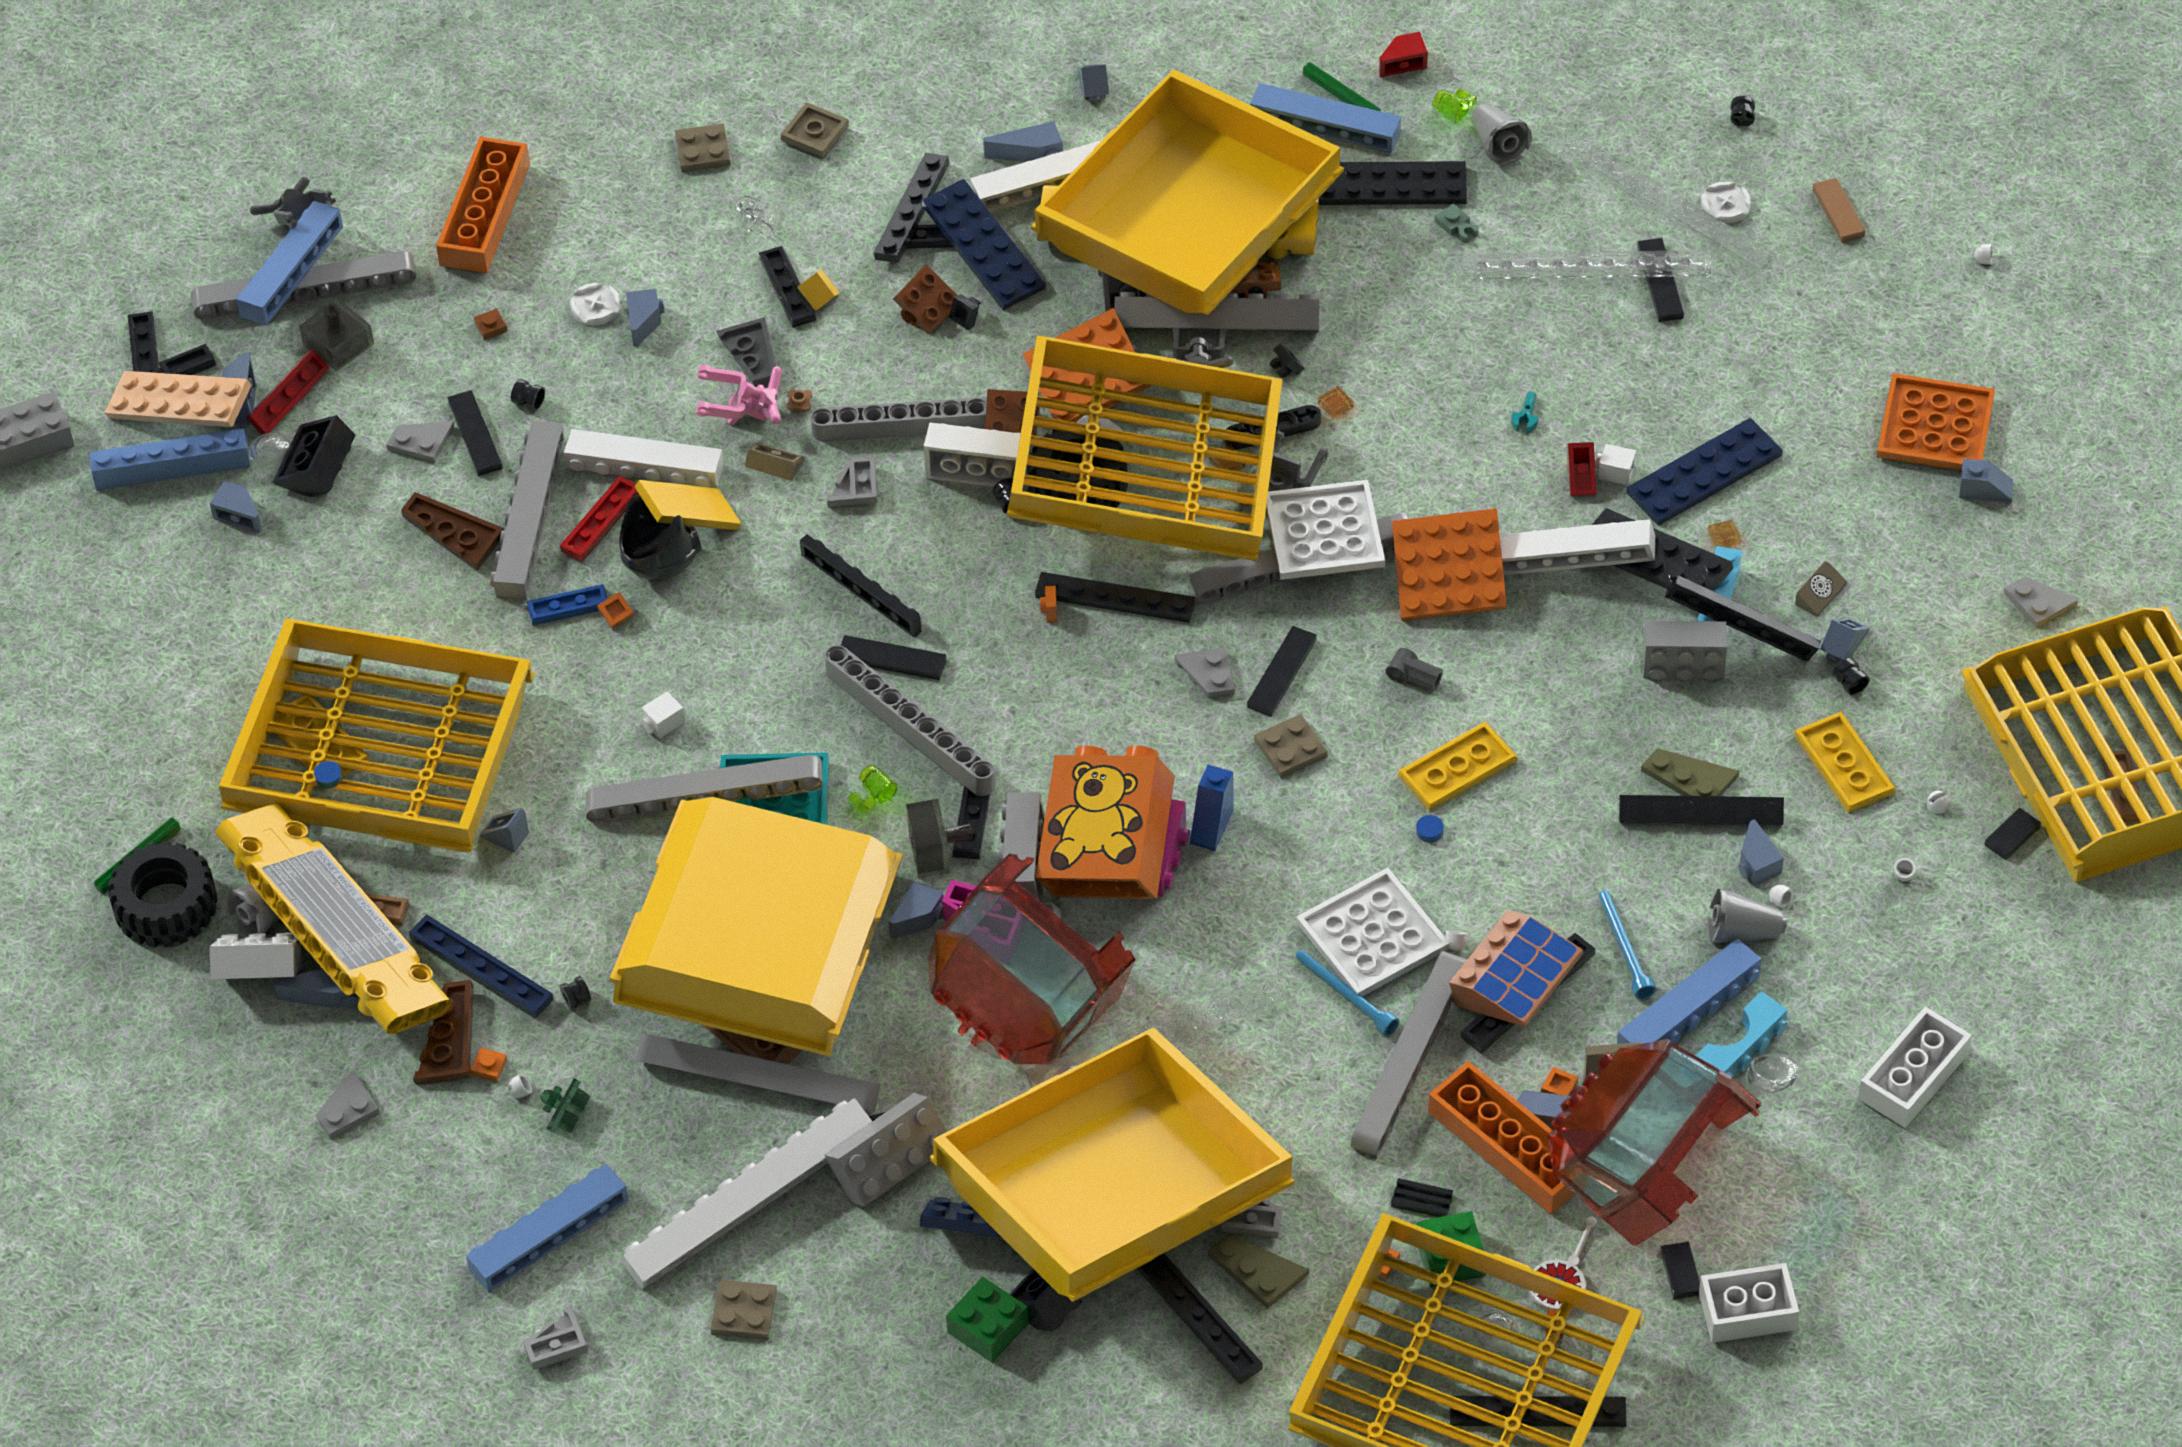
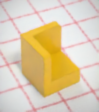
[797,269,839,310]

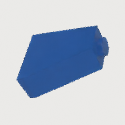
[1190,765,1234,851]

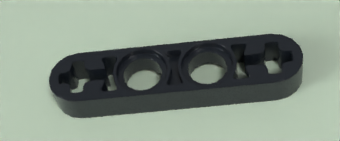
[1225,405,1321,450]

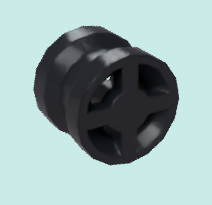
[1730,96,1755,126]
[559,976,592,1010]

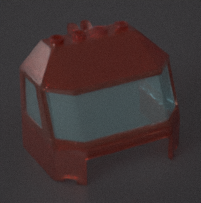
[928,853,1136,1064]
[1547,1039,1761,1246]

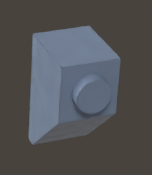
[1077,64,1109,101]
[626,289,665,346]
[1959,459,2013,502]
[210,481,262,533]
[1820,618,1870,662]
[1738,819,1784,886]
[889,881,944,938]

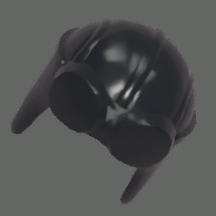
[619,495,702,580]

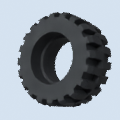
[1028,424,1128,508]
[108,841,218,947]

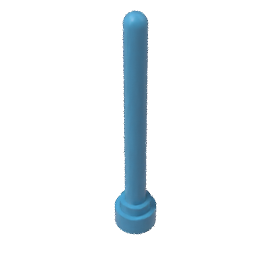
[1599,890,1656,1000]
[1296,950,1400,1037]

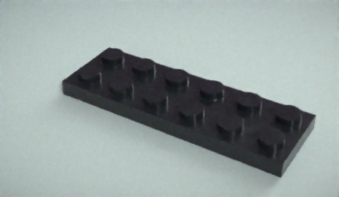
[1318,161,1467,205]
[1592,508,1733,591]

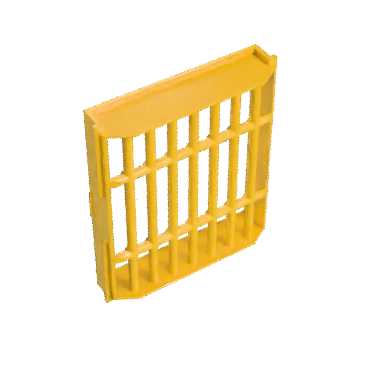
[1007,335,1282,561]
[1961,606,2182,883]
[219,618,535,853]
[1288,1213,1644,1447]

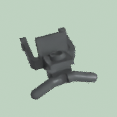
[250,177,336,228]
[1164,328,1234,368]
[1240,431,1329,505]

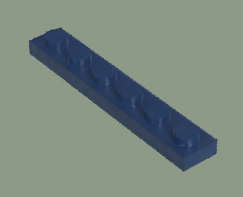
[409,914,554,1018]

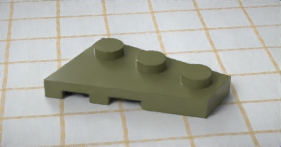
[1641,748,1739,796]
[1208,1234,1309,1308]

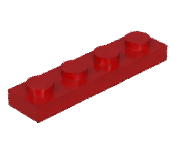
[246,349,330,436]
[560,476,639,562]

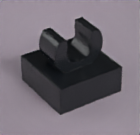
[949,294,981,330]
[1269,343,1305,378]

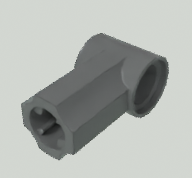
[1385,648,1443,691]

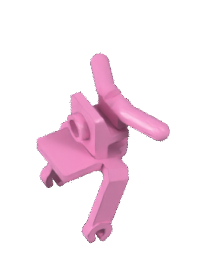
[696,365,782,425]

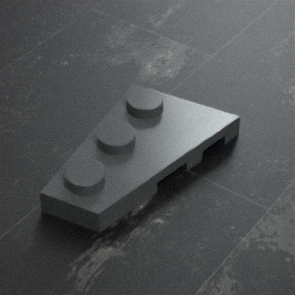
[716,317,777,387]

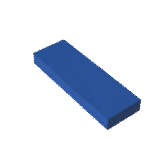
[526,584,608,626]

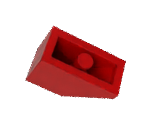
[1379,31,1428,78]

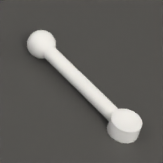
[1568,1216,1597,1266]

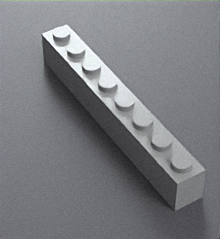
[1115,292,1319,332]
[490,421,565,600]

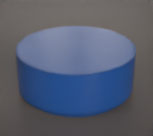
[314,761,342,789]
[1416,815,1444,843]

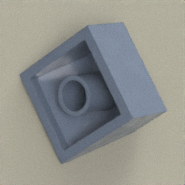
[222,352,257,424]

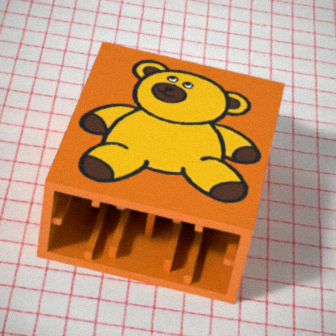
[1036,745,1175,899]

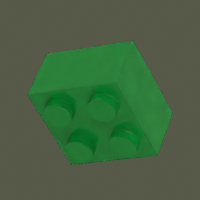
[1416,1211,1486,1287]
[946,1276,1029,1363]

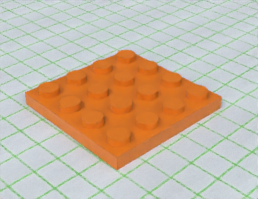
[1023,308,1152,423]
[1876,373,1995,471]
[1392,508,1507,621]

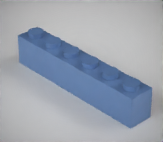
[1250,83,1401,153]
[236,201,343,326]
[90,428,251,490]
[1617,938,1761,1065]
[466,1164,629,1293]

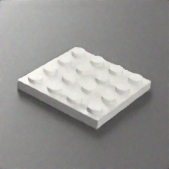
[1266,480,1385,580]
[1296,868,1450,997]

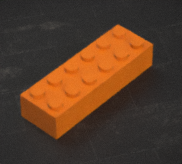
[436,136,530,273]
[1428,1061,1592,1215]

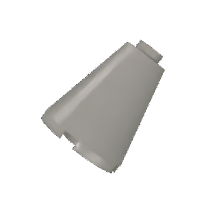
[1471,104,1532,165]
[226,884,280,937]
[1707,889,1787,943]

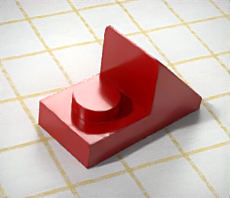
[1567,442,1597,496]

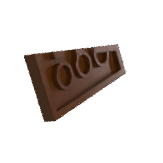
[401,492,504,571]
[413,980,474,1085]

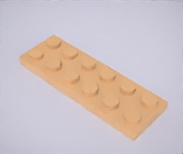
[105,371,251,427]

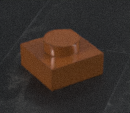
[474,309,507,340]

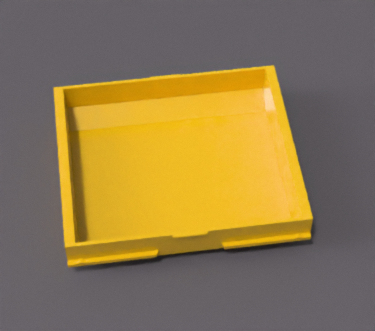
[1031,69,1344,316]
[609,797,903,1057]
[930,1027,1295,1302]

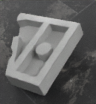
[523,1306,588,1370]

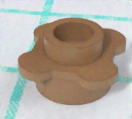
[786,390,813,413]

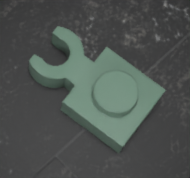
[1434,203,1478,243]

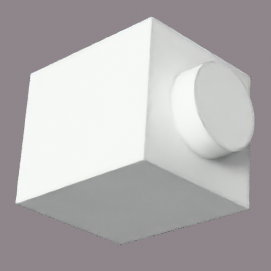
[1595,444,1636,485]
[641,691,685,739]

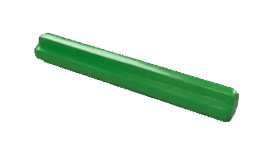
[1303,62,1381,111]
[93,817,181,894]

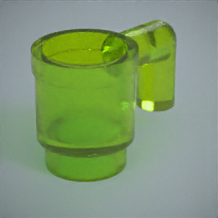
[1432,88,1477,122]
[848,765,898,813]

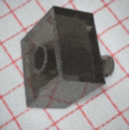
[299,299,374,372]
[906,799,973,878]

